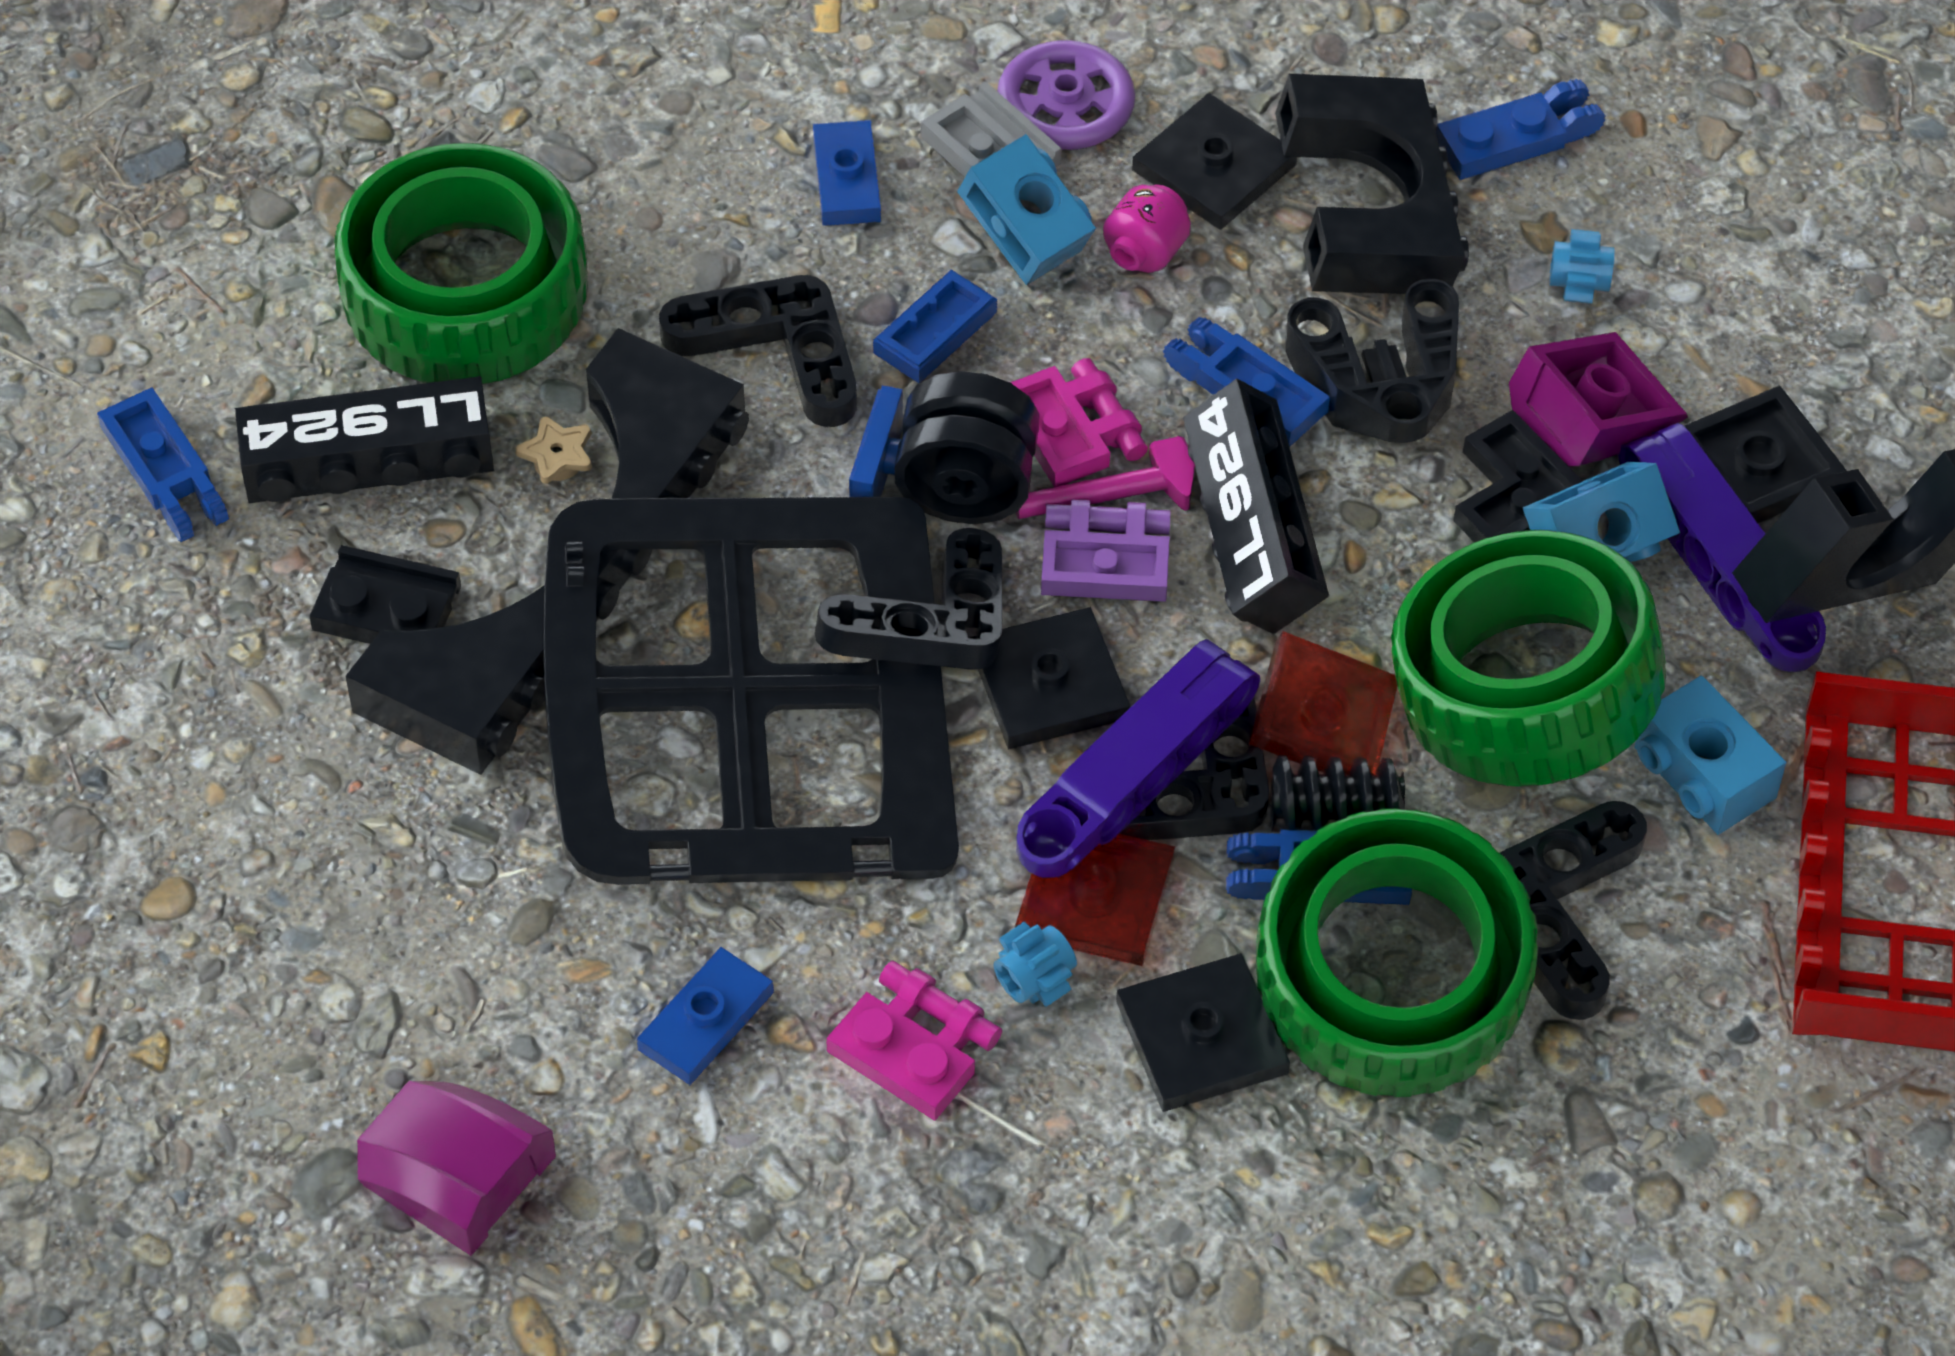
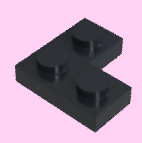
[1453,410,1583,542]

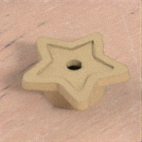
[515,417,592,484]

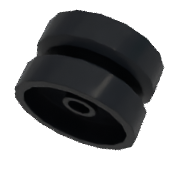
[894,371,1040,524]

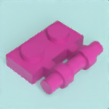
[1010,358,1148,487]
[826,960,1002,1121]

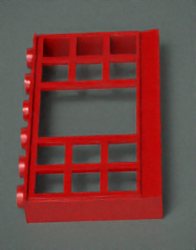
[1792,671,1955,1052]

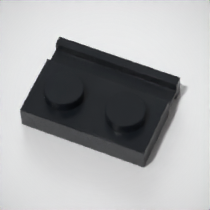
[309,545,461,644]

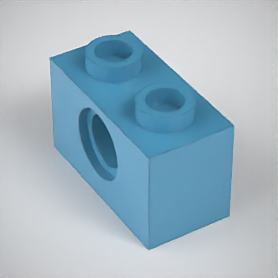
[957,134,1096,286]
[1523,462,1680,562]
[1634,675,1787,835]

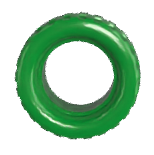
[334,143,588,385]
[1391,530,1666,787]
[1256,808,1538,1098]

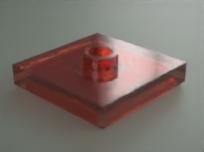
[1249,631,1398,776]
[1015,834,1175,966]

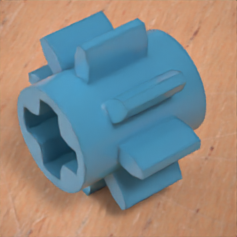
[1549,229,1615,304]
[993,921,1077,1007]

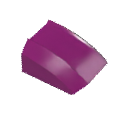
[1509,332,1688,466]
[357,1081,556,1256]

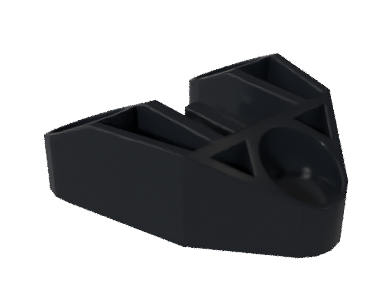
[1285,279,1459,443]

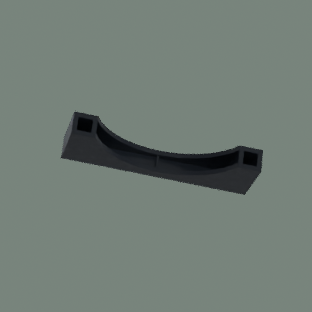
[345,328,749,775]

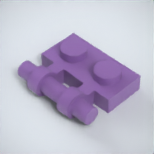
[1041,499,1171,602]

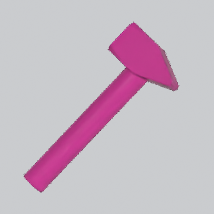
[1016,436,1195,519]

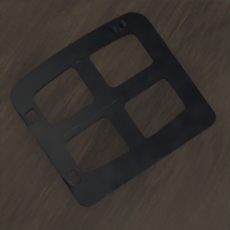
[543,497,959,885]

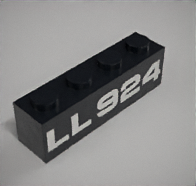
[235,376,494,504]
[1183,378,1329,635]

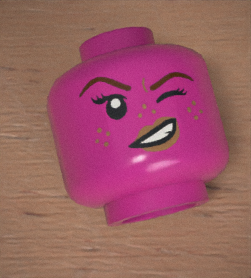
[1103,184,1191,273]

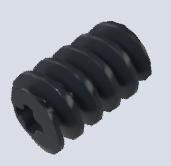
[1270,755,1405,833]

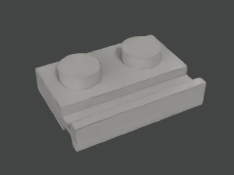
[921,81,1061,176]

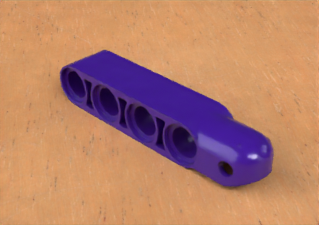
[1618,423,1826,673]
[1016,639,1261,878]

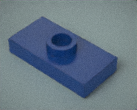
[813,120,881,226]
[873,269,997,384]
[849,385,903,497]
[637,947,774,1085]

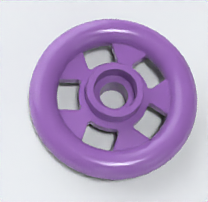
[997,40,1135,150]

